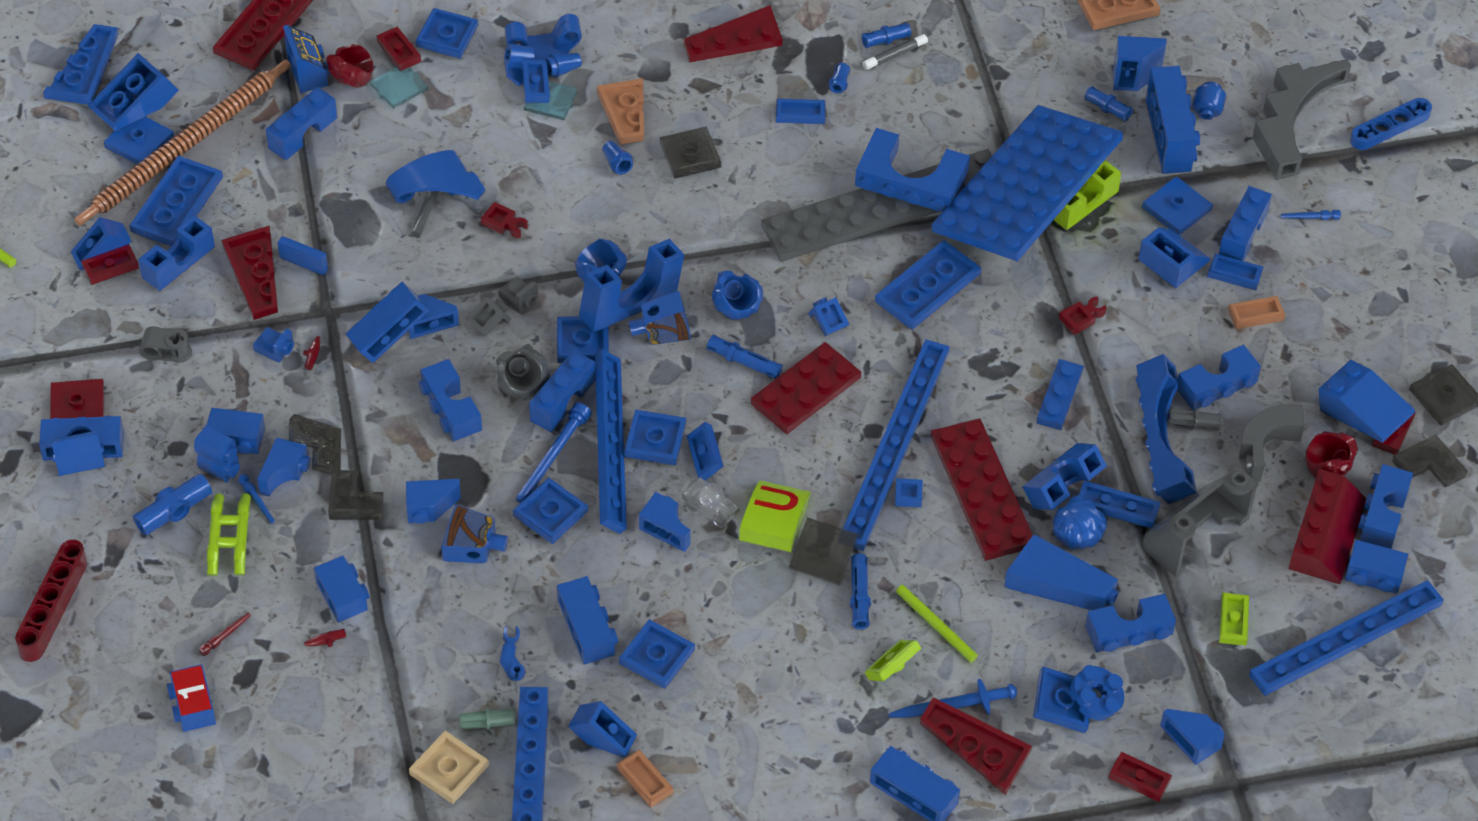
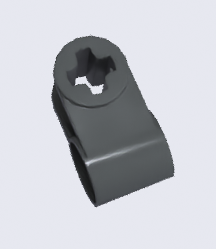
[139,326,192,363]

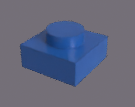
[895,478,923,507]

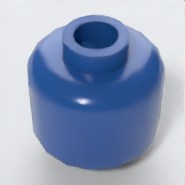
[1192,82,1226,120]

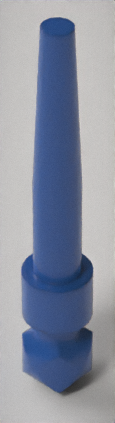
[1281,210,1341,220]
[238,474,275,524]

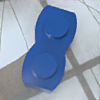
[194,426,240,483]

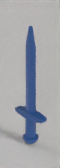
[889,679,1017,718]

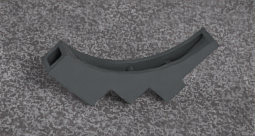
[1252,59,1351,180]

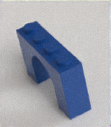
[855,128,970,212]
[579,238,684,333]

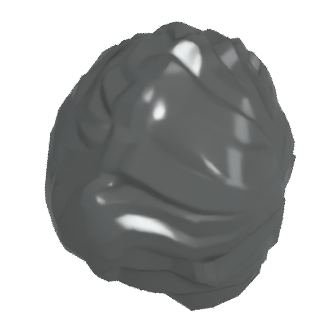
[496,347,549,398]

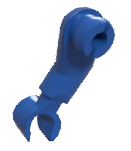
[499,626,525,681]

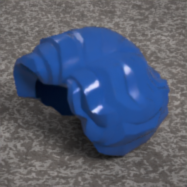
[575,238,627,283]
[712,271,763,320]
[1053,495,1107,550]

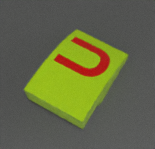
[739,480,811,552]

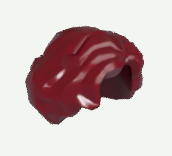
[326,44,374,88]
[1305,431,1358,478]

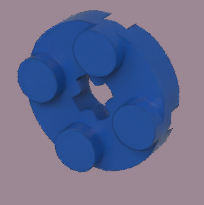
[1070,665,1124,721]

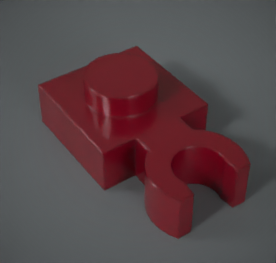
[481,202,528,238]
[1059,297,1107,335]

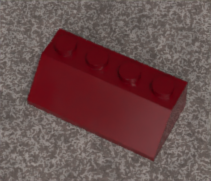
[1288,469,1366,585]

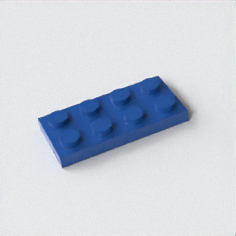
[129,155,223,247]
[875,240,981,330]

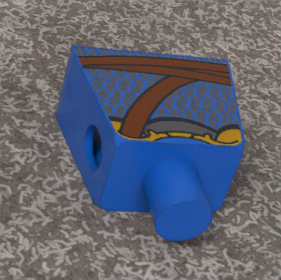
[629,291,692,345]
[441,505,508,563]

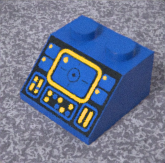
[283,25,331,93]

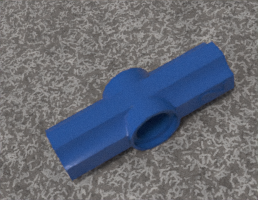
[132,474,213,536]

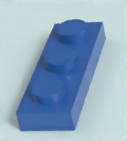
[1037,359,1084,430]
[1079,481,1161,528]

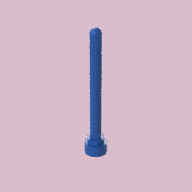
[516,402,592,503]

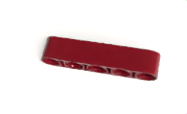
[15,539,88,662]

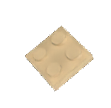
[409,731,489,804]

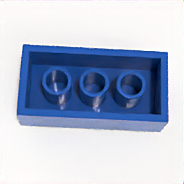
[1145,66,1200,174]

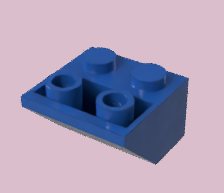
[1113,36,1167,91]
[1138,227,1210,288]

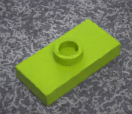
[1219,592,1249,646]
[864,639,922,681]

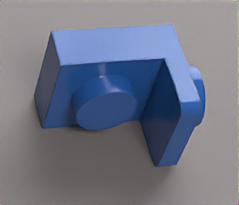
[808,297,850,337]
[253,327,294,363]

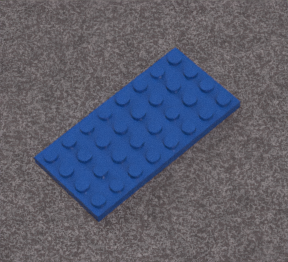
[931,105,1123,262]

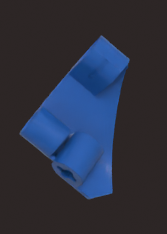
[504,14,582,86]
[386,150,485,203]

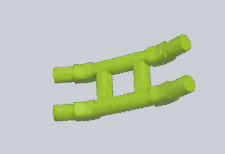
[207,493,251,576]

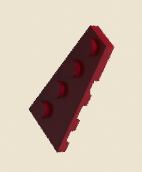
[684,5,783,63]
[221,225,278,320]
[920,697,1032,795]

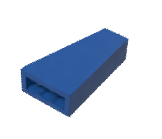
[1004,535,1119,610]

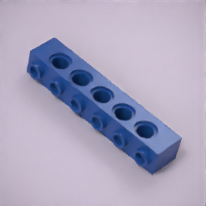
[512,687,549,821]

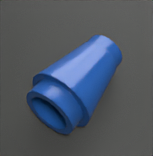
[544,53,582,78]
[602,141,633,175]

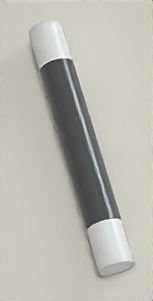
[862,34,928,70]

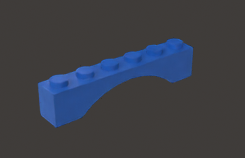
[1136,354,1197,504]

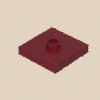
[50,379,104,419]

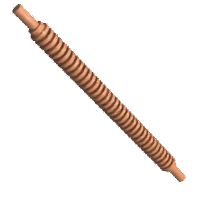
[74,59,291,226]

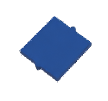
[51,431,105,476]

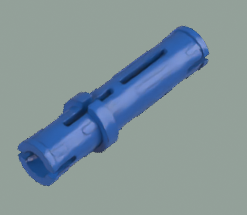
[706,334,783,379]
[850,553,871,630]

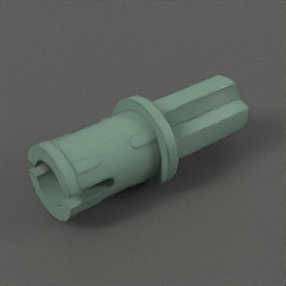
[459,708,515,730]

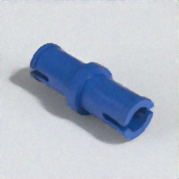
[861,22,911,48]
[1084,86,1133,122]

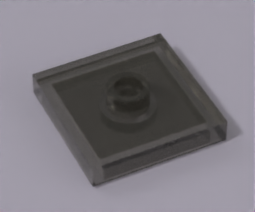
[660,126,722,179]
[1409,364,1478,426]
[789,517,858,586]

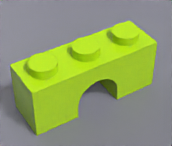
[1054,160,1121,230]

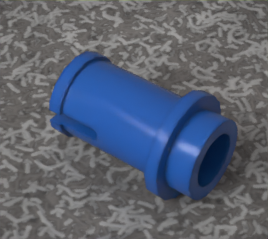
[828,63,850,94]

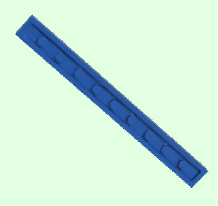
[839,339,950,551]

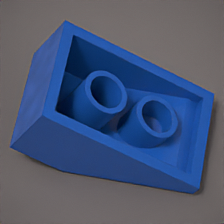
[88,53,179,131]
[1318,359,1415,443]

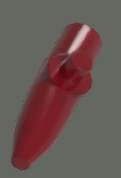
[303,336,321,370]
[304,628,346,647]

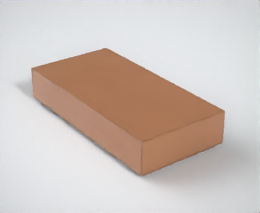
[1228,296,1285,329]
[617,749,673,808]

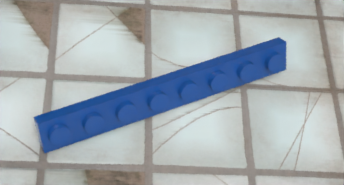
[595,349,627,534]
[1249,580,1444,696]

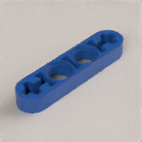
[1350,98,1432,150]

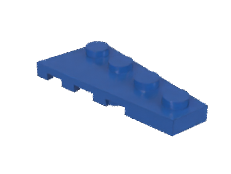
[43,24,119,105]

